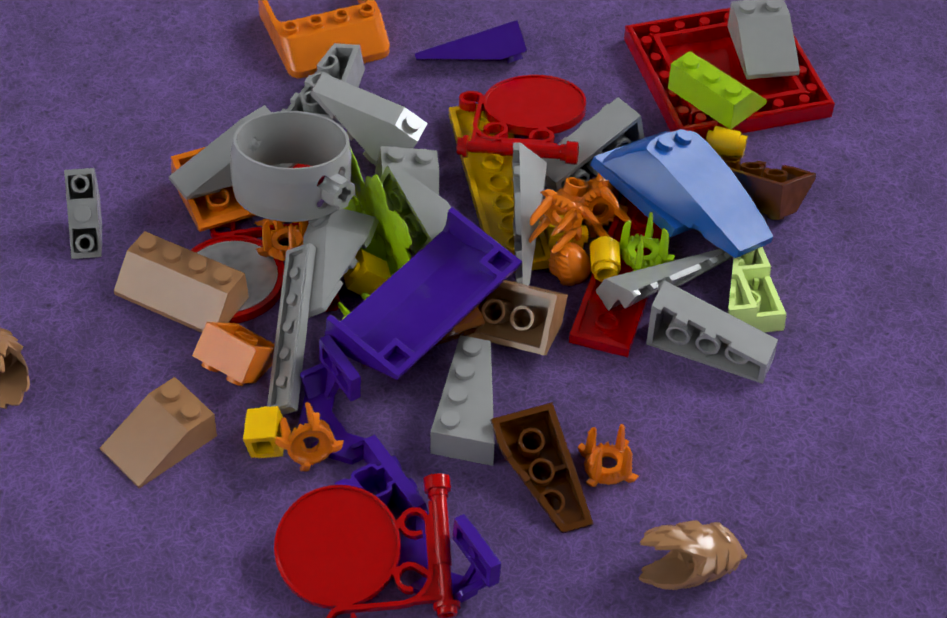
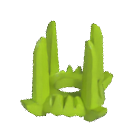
[619,212,675,271]

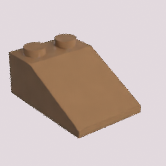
[100,377,217,489]

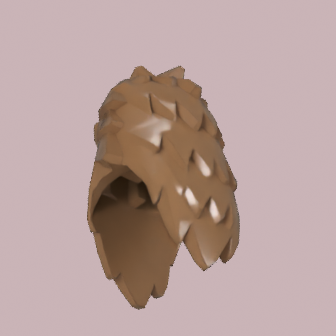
[0,327,30,409]
[639,520,747,590]

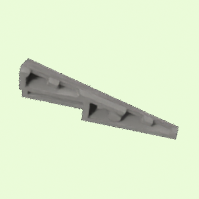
[512,143,547,285]
[596,249,732,311]

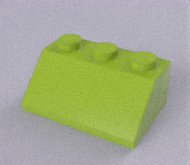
[668,51,767,129]

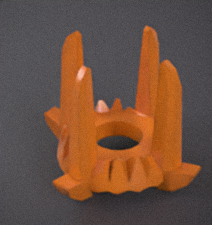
[574,180,632,238]
[529,189,584,253]
[256,220,308,261]
[275,402,344,472]
[577,424,639,487]

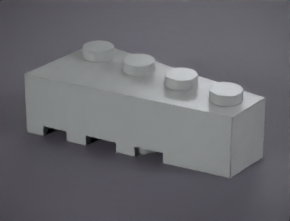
[281,43,365,128]
[542,97,644,192]
[646,280,778,384]
[430,335,494,466]

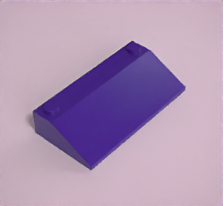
[325,207,522,380]

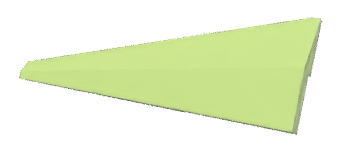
[728,247,786,332]

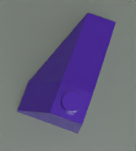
[414,20,527,63]

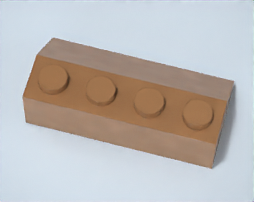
[114,231,249,333]
[467,280,568,356]

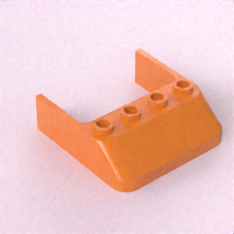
[258,0,390,78]

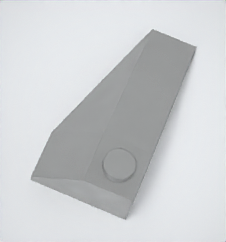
[310,73,428,166]
[169,105,297,200]
[303,209,379,318]

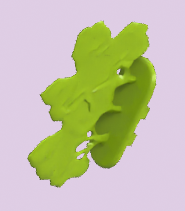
[343,146,412,276]

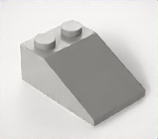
[727,0,800,79]
[375,146,439,195]
[380,163,451,256]

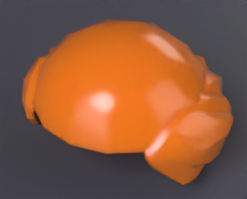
[548,242,591,286]

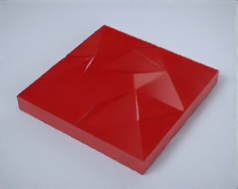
[624,8,835,140]

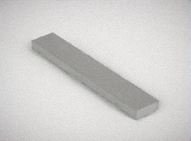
[267,242,316,415]

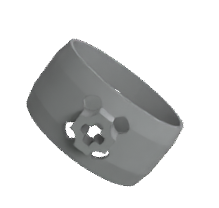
[230,111,355,222]

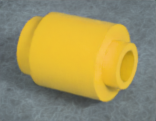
[706,126,748,158]
[590,236,621,282]

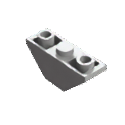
[64,168,102,259]

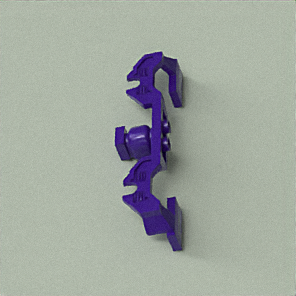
[298,334,501,603]

